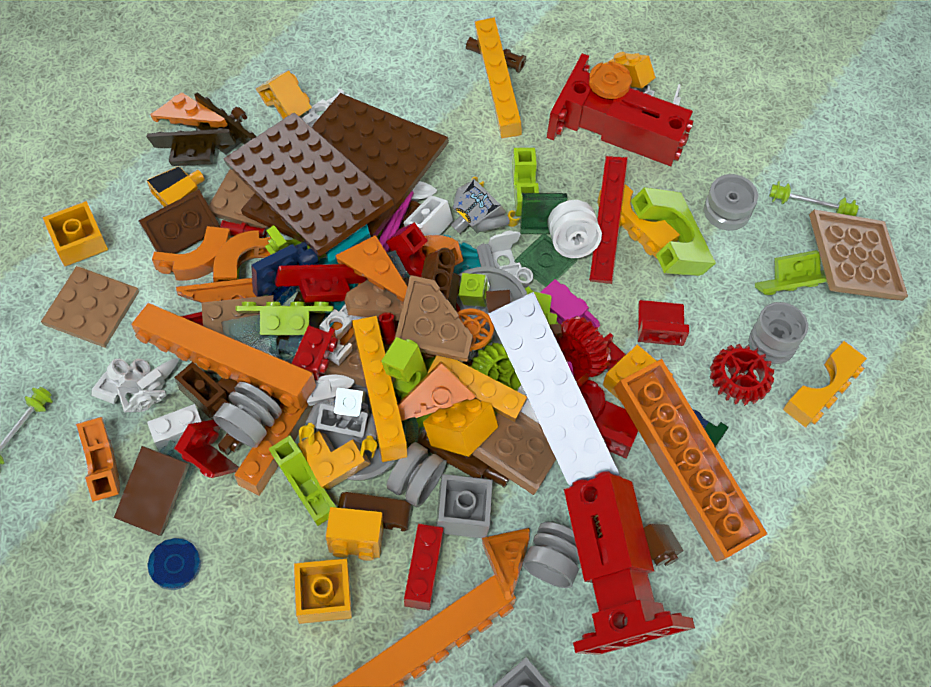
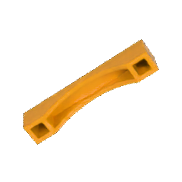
[475,17,522,138]
[352,316,407,462]

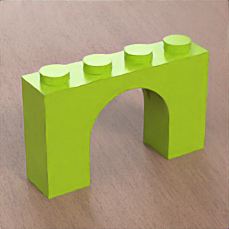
[631,187,716,276]

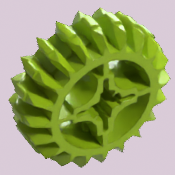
[469,343,521,399]

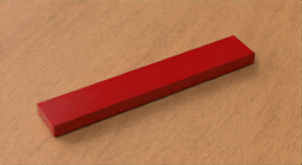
[589,156,628,284]

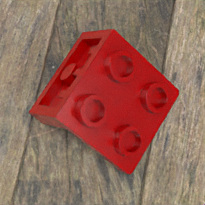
[638,300,689,346]
[595,401,638,459]
[174,420,239,478]

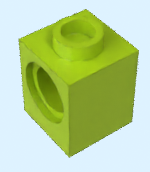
[459,273,490,307]

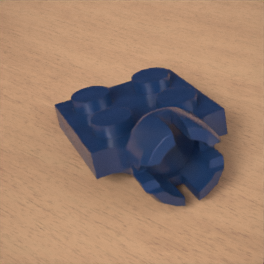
[251,242,318,297]

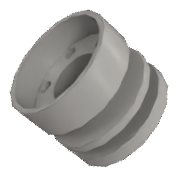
[748,302,808,364]
[213,382,282,448]
[522,522,580,588]

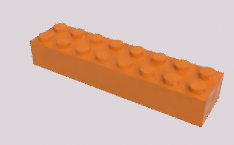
[613,359,767,562]

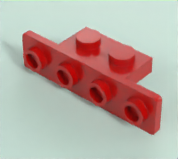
[275,264,366,302]

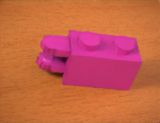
[540,279,600,327]

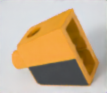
[146,167,205,207]

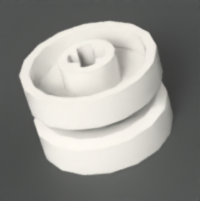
[548,200,602,258]

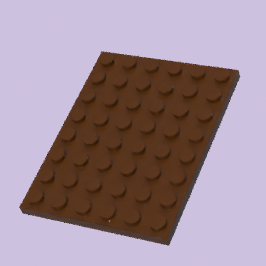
[241,93,449,254]

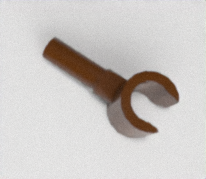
[229,107,247,122]

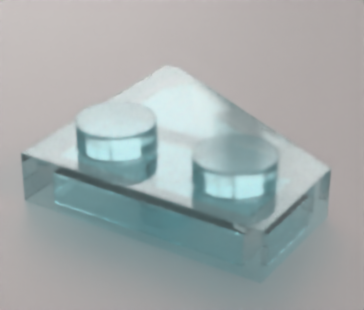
[222,315,280,358]

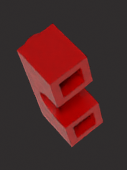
[386,222,428,277]
[404,524,443,611]

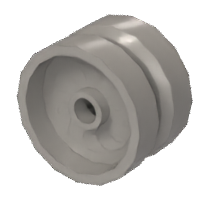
[703,174,758,231]
[387,442,447,508]

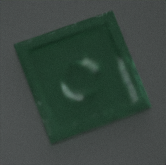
[520,193,568,234]
[514,233,577,287]

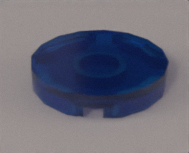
[147,538,201,591]

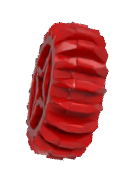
[557,316,611,377]
[710,343,775,406]

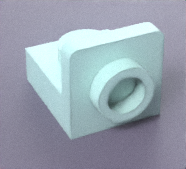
[334,388,366,416]

